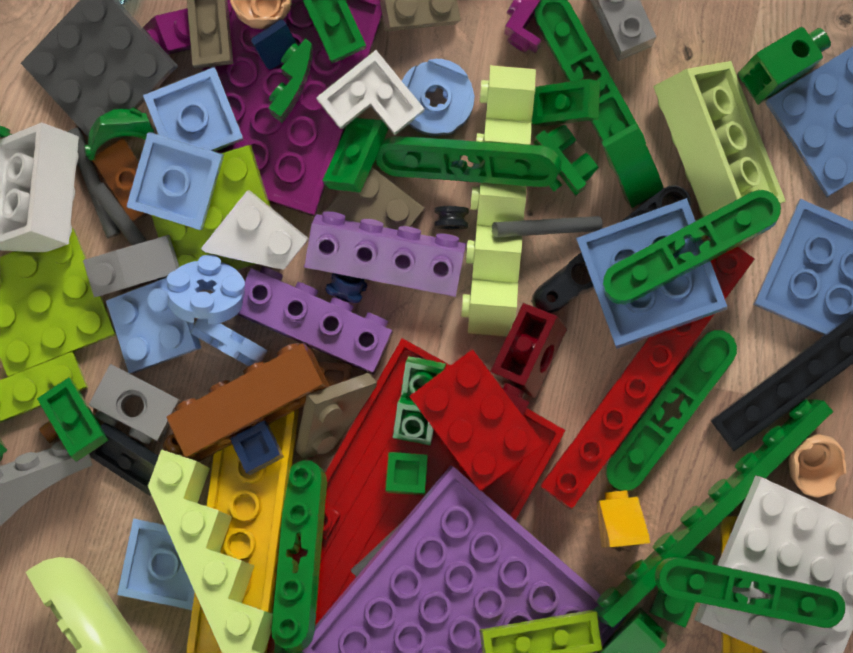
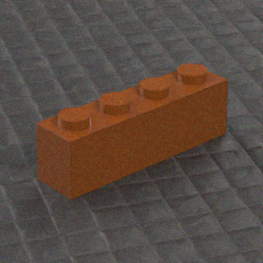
[166,343,329,462]

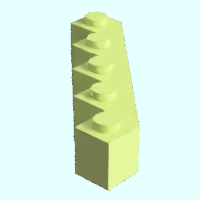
[461,65,536,337]
[148,450,273,653]

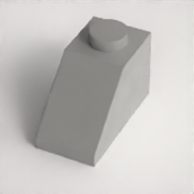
[83,235,179,297]

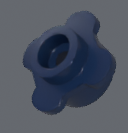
[325,273,368,303]

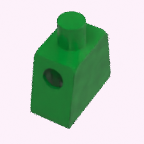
[737,26,831,105]
[597,607,668,653]

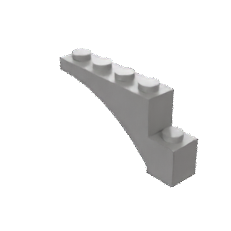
[0,440,92,526]

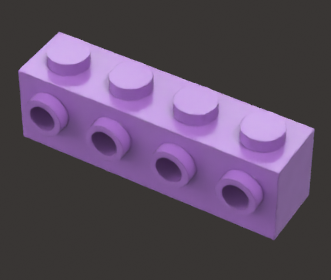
[304,211,466,297]
[237,266,393,375]

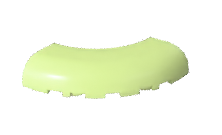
[25,557,149,653]

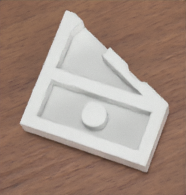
[201,190,309,270]

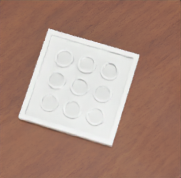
[694,476,853,653]

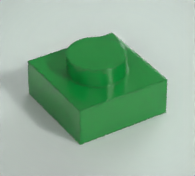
[386,452,428,495]

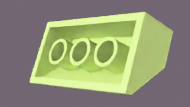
[653,61,786,217]

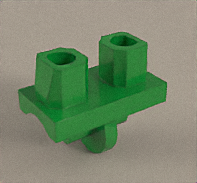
[534,124,599,197]

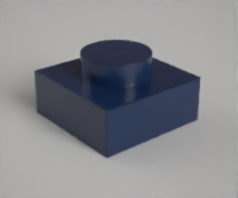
[230,421,284,475]

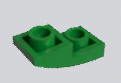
[268,38,313,124]
[601,123,664,208]
[393,356,446,445]

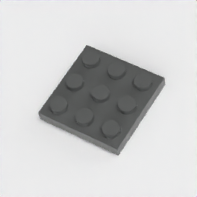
[21,0,178,145]

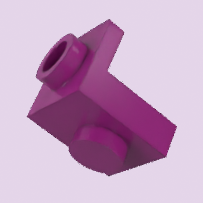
[504,0,541,53]
[143,8,191,55]

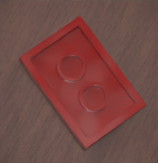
[409,349,544,491]

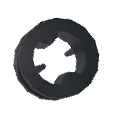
[434,206,469,230]

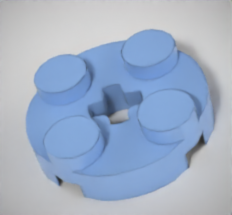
[402,58,475,136]
[167,255,245,324]
[190,319,268,366]

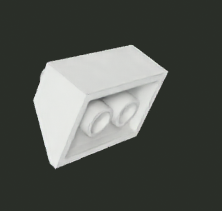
[0,122,79,252]

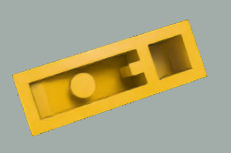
[597,490,650,548]

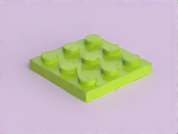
[151,145,271,270]
[0,228,116,377]

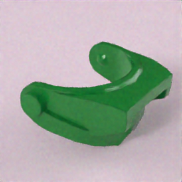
[84,107,155,160]

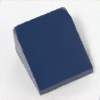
[251,20,298,70]

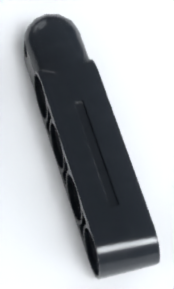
[531,185,691,313]

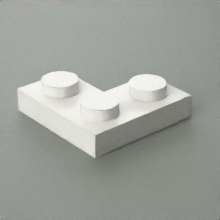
[316,50,425,135]

